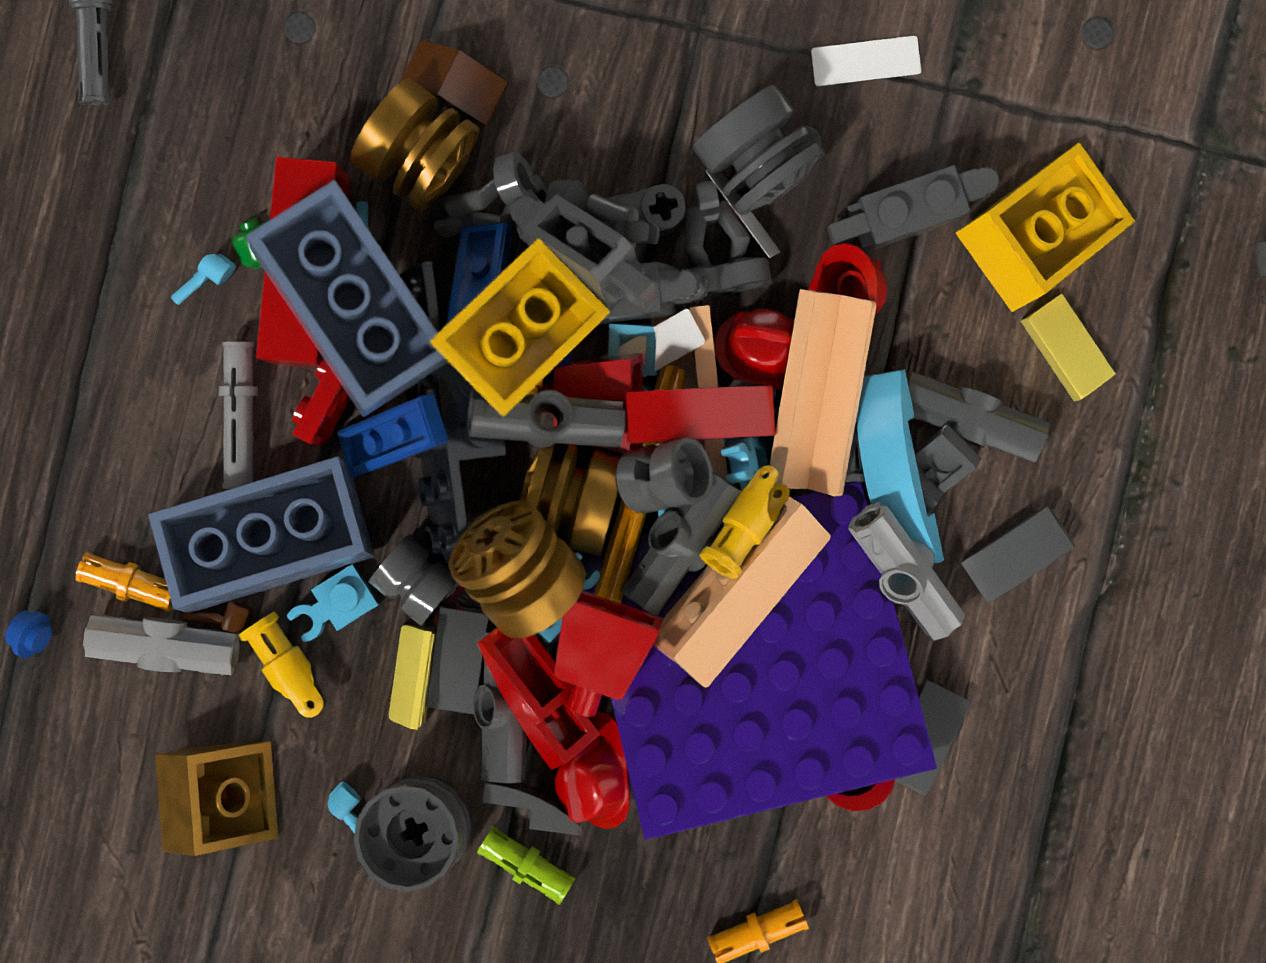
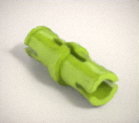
[477,826,576,905]

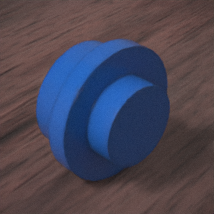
[5,610,52,659]

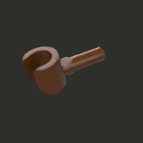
[183,601,255,632]

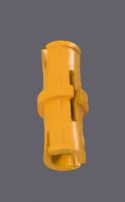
[76,552,173,612]
[707,899,809,963]

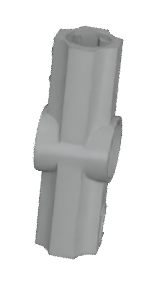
[848,502,965,641]
[83,614,240,675]

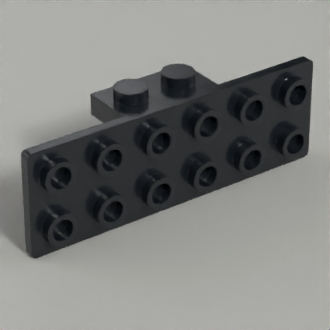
[399,261,506,563]

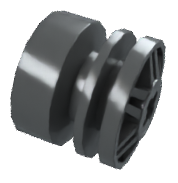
[692,85,826,216]
[354,775,473,892]

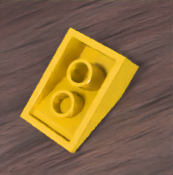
[956,142,1135,312]
[430,238,610,417]

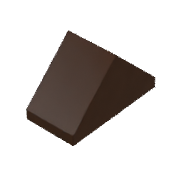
[399,40,508,127]

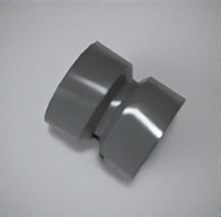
[616,438,713,514]
[369,534,458,626]

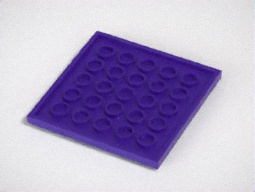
[576,482,938,840]

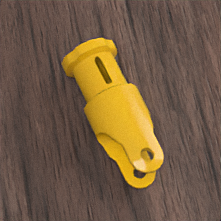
[700,465,790,580]
[238,611,323,718]

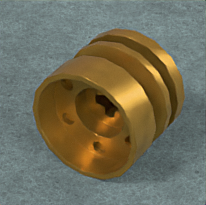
[350,78,480,213]
[520,443,622,557]
[448,500,586,638]

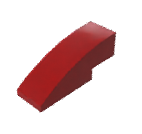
[624,386,775,444]
[477,627,600,770]

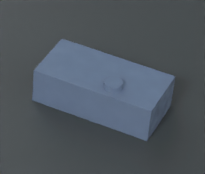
[246,180,448,417]
[148,457,375,613]

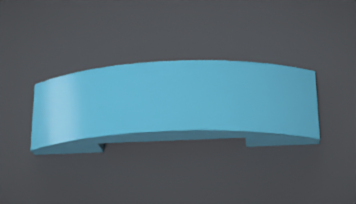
[856,369,944,563]

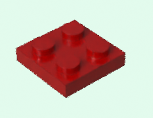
[292,358,351,447]

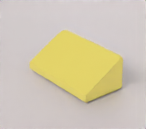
[1021,294,1116,401]
[389,624,437,730]

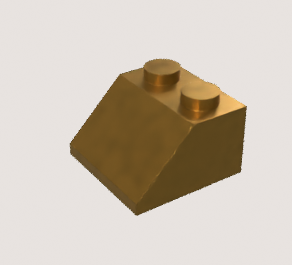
[155,741,279,856]

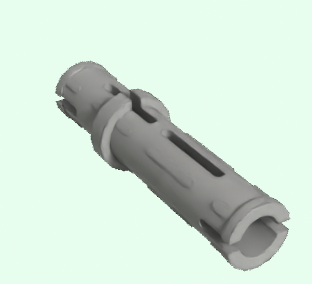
[218,342,258,489]

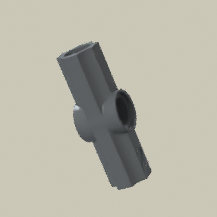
[907,372,1050,463]
[467,390,625,448]
[621,471,741,615]
[473,631,527,783]

